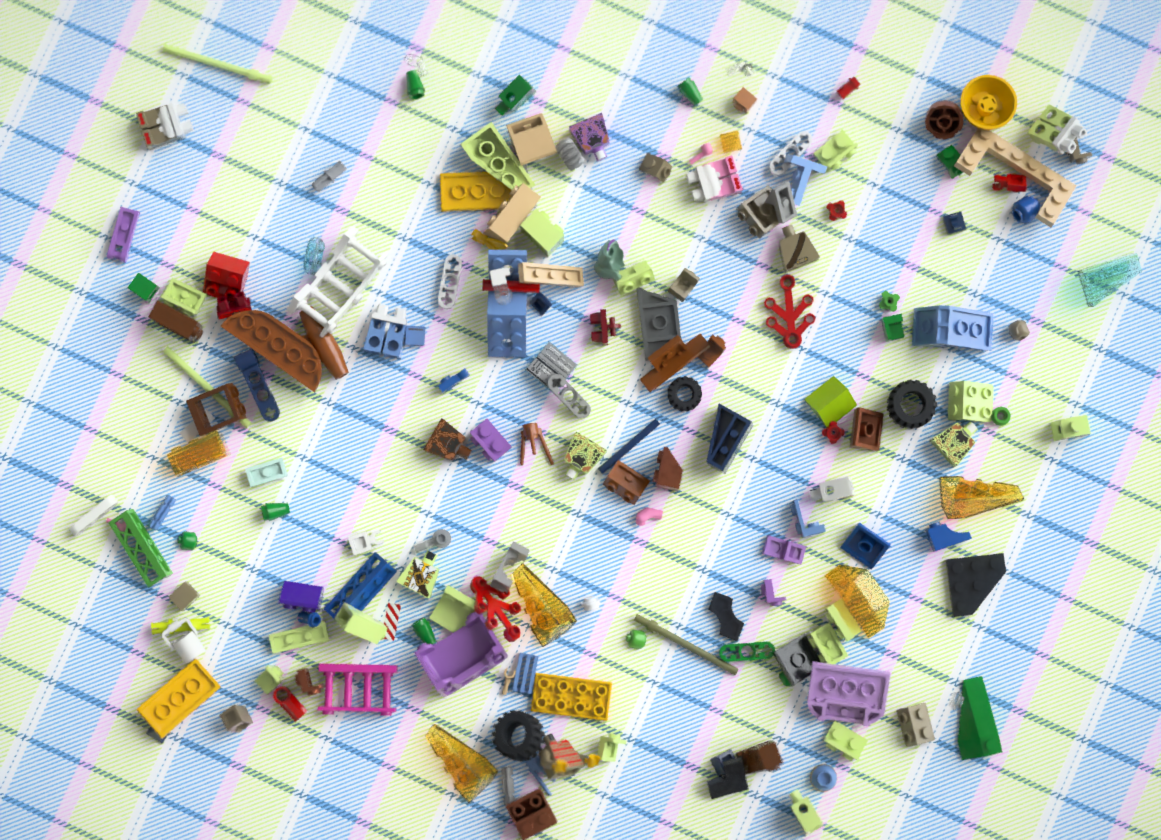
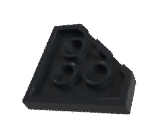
[946,553,1006,617]

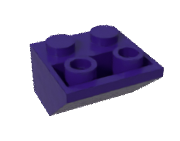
[279,581,324,612]

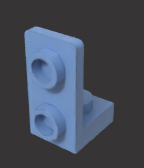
[790,499,826,538]

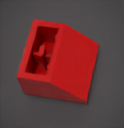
[203,251,250,302]

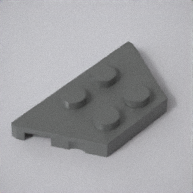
[637,287,681,361]

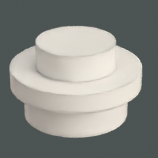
[581,596,600,611]

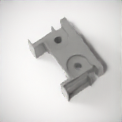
[490,541,530,593]

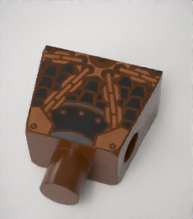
[423,418,472,462]

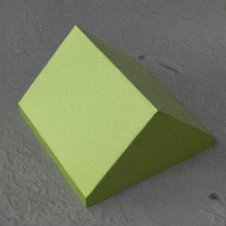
[804,376,858,428]

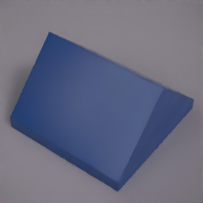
[840,522,891,570]

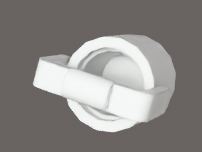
[162,617,206,664]

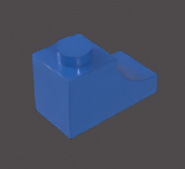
[925,521,972,552]

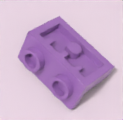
[469,418,512,462]

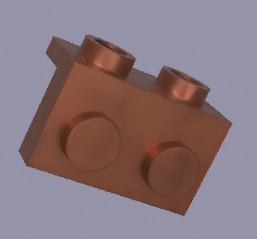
[295,668,325,696]

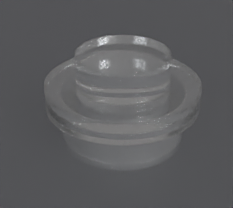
[948,691,964,711]

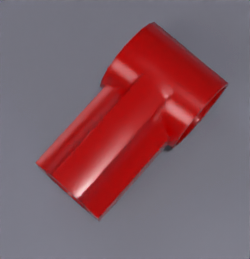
[273,686,308,722]

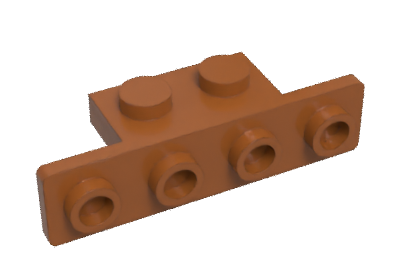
[640,333,710,392]

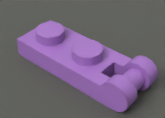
[107,207,140,263]

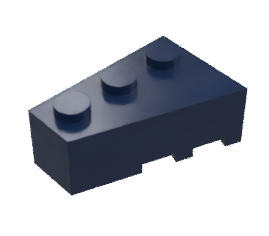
[706,403,754,475]

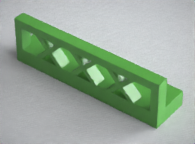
[108,509,173,588]

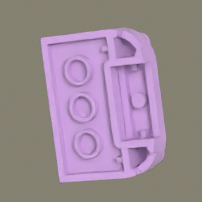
[807,662,891,727]

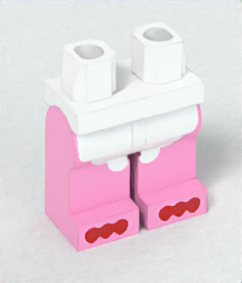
[686,155,743,203]

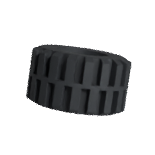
[887,380,937,429]
[491,710,545,762]

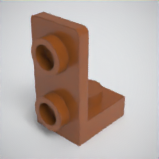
[697,334,727,368]

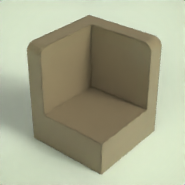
[169,581,201,612]

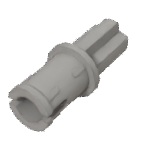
[312,160,347,192]

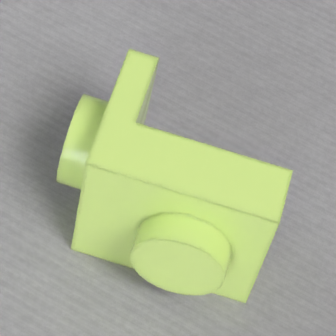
[597,733,627,762]

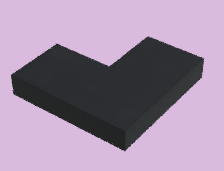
[707,757,749,799]

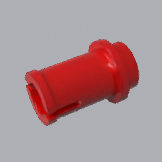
[836,76,861,100]

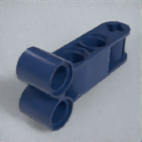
[234,349,280,422]

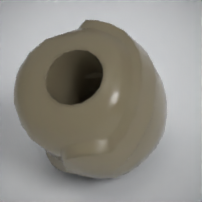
[1008,320,1030,341]

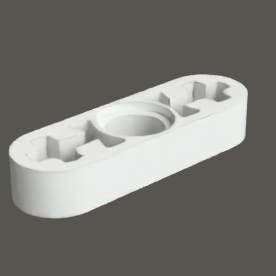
[769,131,813,177]
[438,254,462,310]
[69,494,119,537]

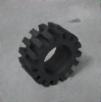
[667,376,702,412]

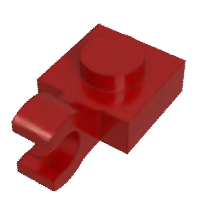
[992,174,1027,192]

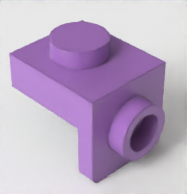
[760,579,786,606]

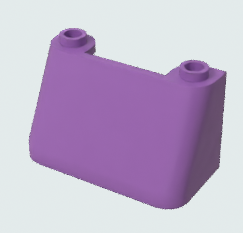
[414,612,508,697]

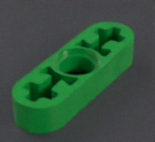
[719,642,775,662]

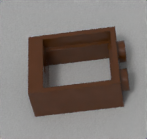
[148,300,204,343]
[186,383,247,436]

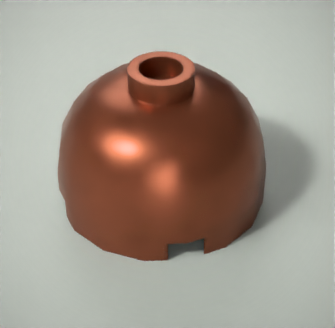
[925,100,964,140]

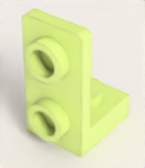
[254,665,285,695]

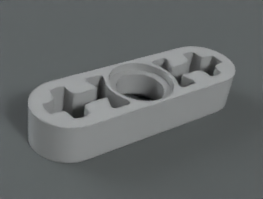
[546,373,591,418]

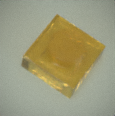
[719,130,742,154]

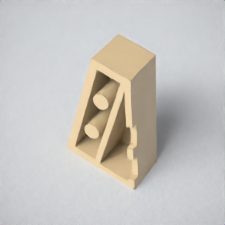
[483,183,541,244]

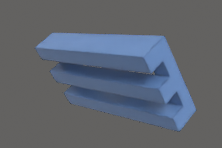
[513,652,539,694]

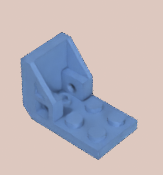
[912,305,994,351]

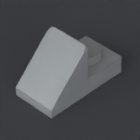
[765,181,798,224]

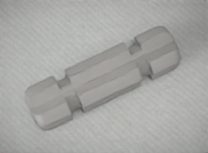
[501,767,515,805]

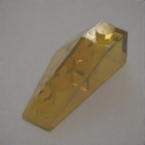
[939,476,1024,519]
[511,563,577,647]
[425,724,499,803]

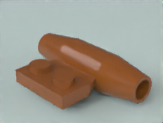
[299,306,349,380]

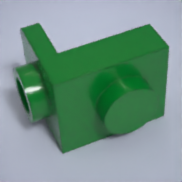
[936,144,964,179]

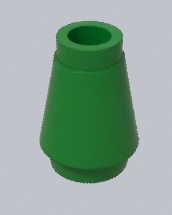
[406,70,426,100]
[678,77,703,106]
[261,502,290,522]
[412,617,437,645]

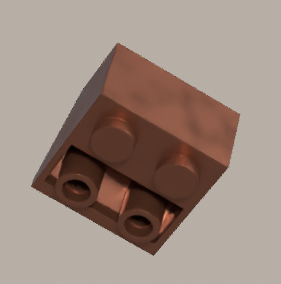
[653,447,683,491]
[505,788,558,840]

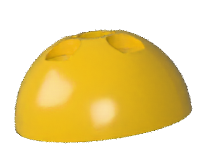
[960,75,1017,130]

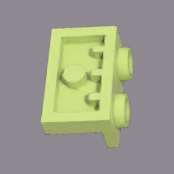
[813,130,858,172]
[612,260,655,295]
[823,720,868,762]

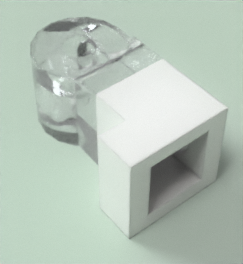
[489,267,512,305]

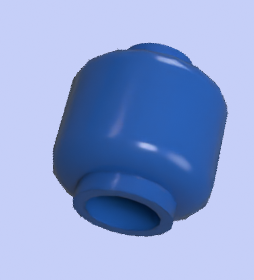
[1012,195,1041,224]

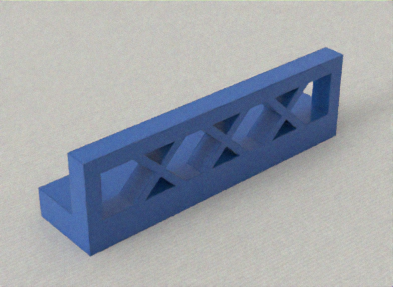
[324,552,397,622]

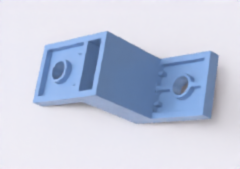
[487,250,527,357]

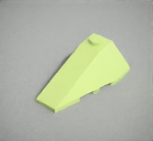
[460,122,535,190]

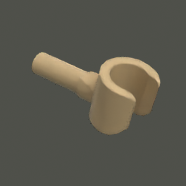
[502,668,516,695]

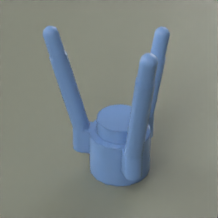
[526,754,575,796]

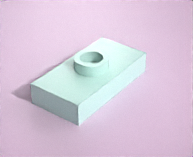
[245,458,288,488]

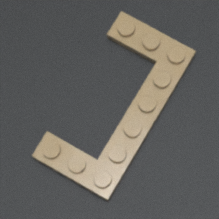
[954,128,1077,228]

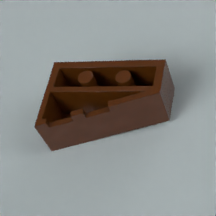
[735,740,784,774]

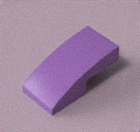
[762,535,807,565]

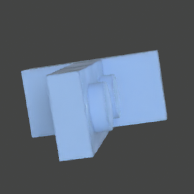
[784,154,827,206]

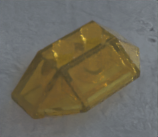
[824,565,890,639]

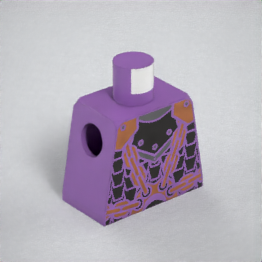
[569,112,610,162]

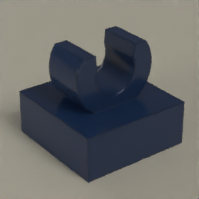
[942,211,967,236]

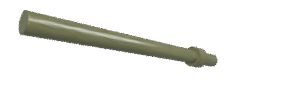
[634,614,739,675]

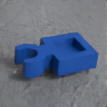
[438,368,470,394]

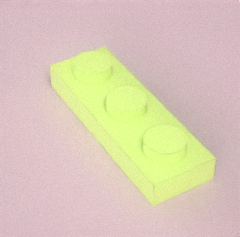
[268,622,330,654]

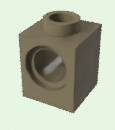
[219,704,254,733]

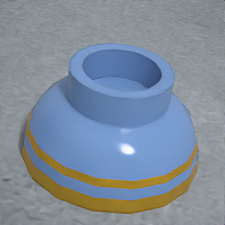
[810,764,838,792]

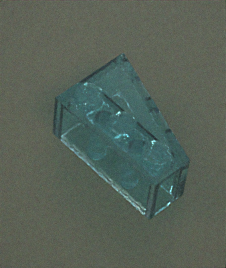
[1077,253,1142,307]

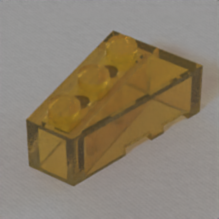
[167,430,231,477]

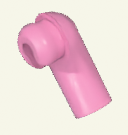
[635,507,663,526]

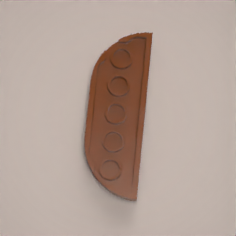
[221,310,322,393]

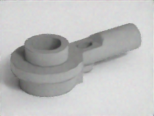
[414,529,451,553]

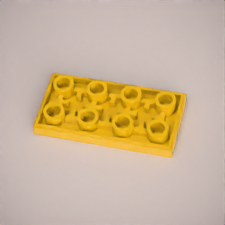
[531,673,612,721]

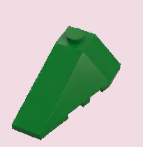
[957,676,1003,760]

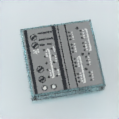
[525,341,578,395]

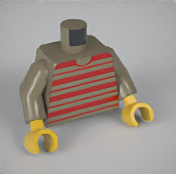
[539,733,600,780]

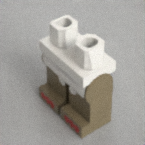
[136,102,194,151]

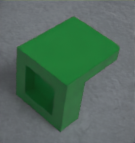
[128,273,160,303]
[881,313,905,342]

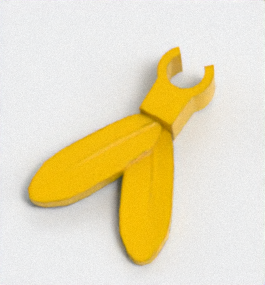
[471,229,508,250]

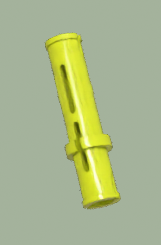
[151,617,211,635]

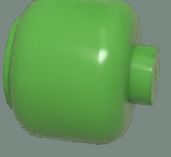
[626,629,647,649]

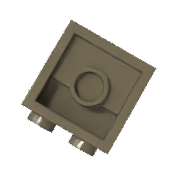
[736,185,780,239]

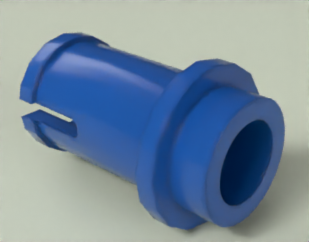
[297,611,321,627]

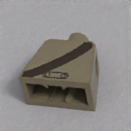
[778,224,820,273]

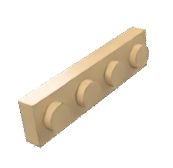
[518,262,584,288]

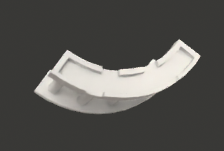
[286,226,389,338]

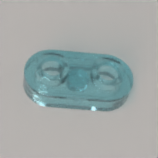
[303,237,325,275]

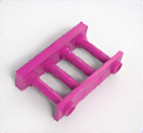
[318,664,398,716]

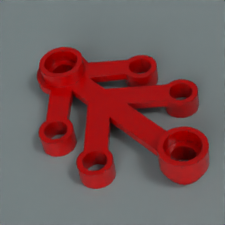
[764,274,816,349]
[470,576,521,643]

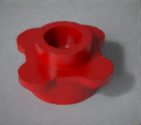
[826,200,847,221]
[822,421,845,444]

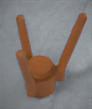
[520,423,554,466]

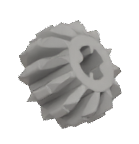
[555,137,585,171]

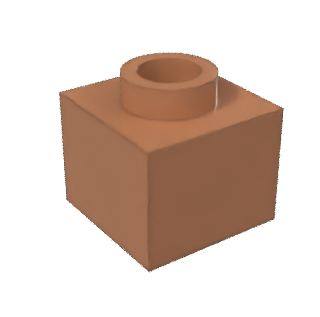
[732,87,758,114]

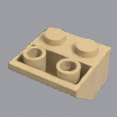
[506,113,557,165]

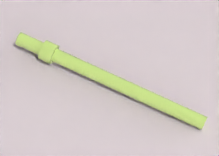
[163,44,273,84]
[163,346,252,428]

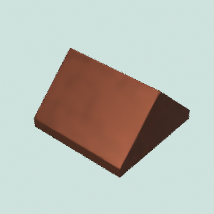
[849,407,884,451]

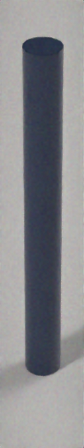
[598,419,660,474]

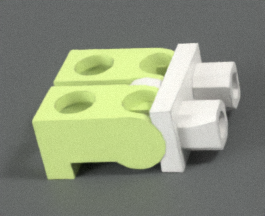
[1027,104,1087,155]

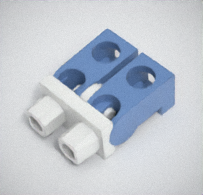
[364,303,408,360]

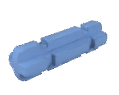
[148,495,176,531]

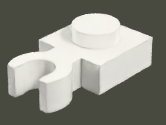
[348,530,384,556]

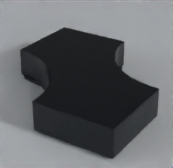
[708,592,744,641]

